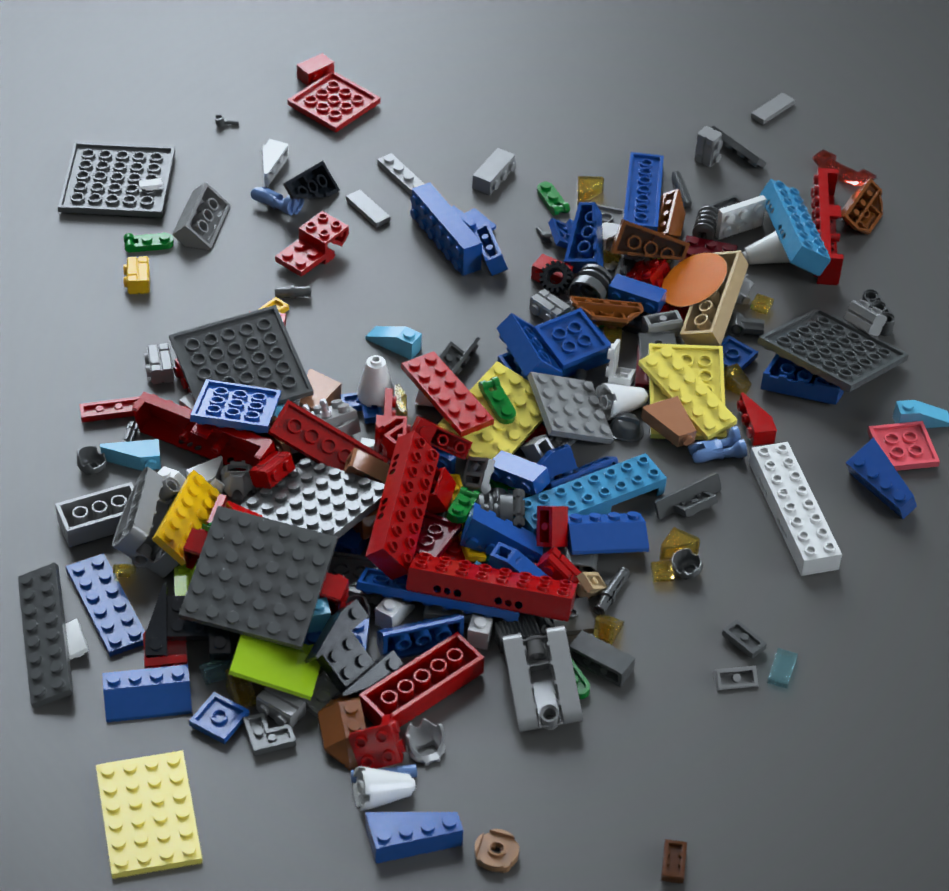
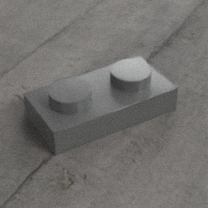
[722,619,767,659]

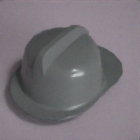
[607,412,644,442]

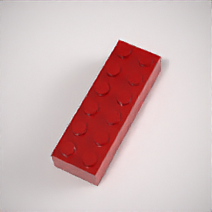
[359,632,484,728]

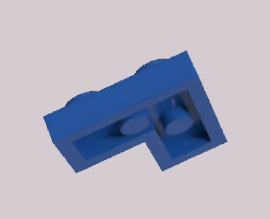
[340,393,383,424]

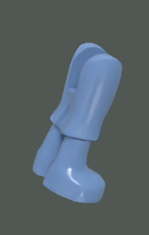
[251,187,304,215]
[688,426,747,463]

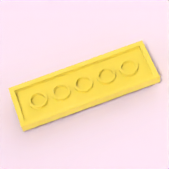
[638,344,738,441]

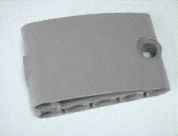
[112,467,180,578]
[502,625,583,732]

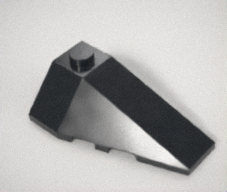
[283,161,340,199]

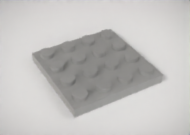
[527,372,614,444]

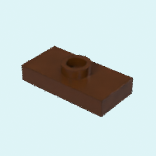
[661,839,687,884]

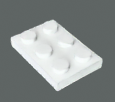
[715,195,767,240]

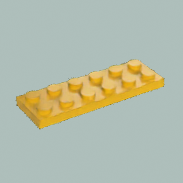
[152,470,221,566]

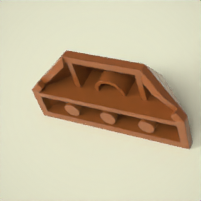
[841,178,883,235]
[657,189,686,239]
[569,296,644,329]
[317,693,366,770]

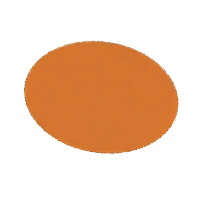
[662,253,727,307]

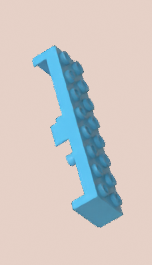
[760,179,831,276]
[513,453,667,535]

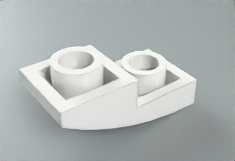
[65,619,89,660]

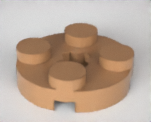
[474,829,519,873]

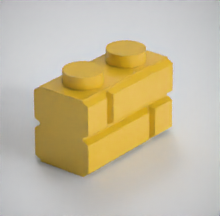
[123,256,150,294]

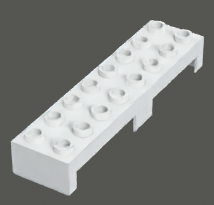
[749,442,842,576]

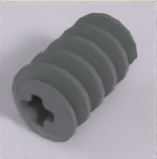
[692,206,718,240]

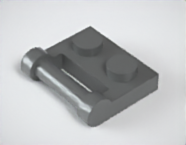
[462,456,495,494]

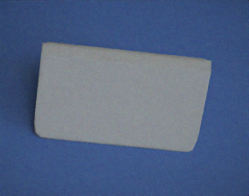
[712,666,759,691]

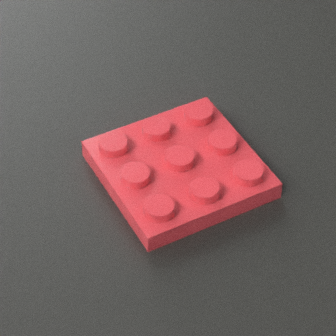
[867,421,940,471]

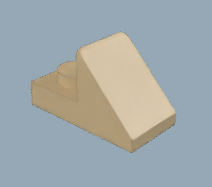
[576,572,607,600]

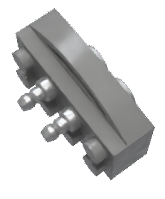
[290,399,361,454]

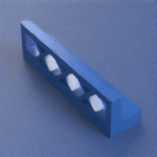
[545,456,619,489]

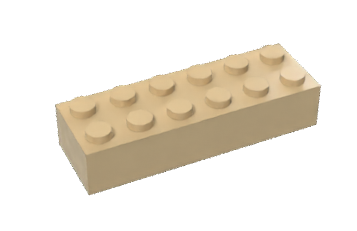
[680,250,749,346]

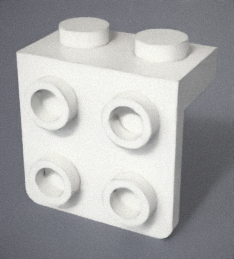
[605,339,636,386]

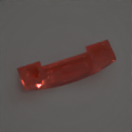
[813,149,877,186]

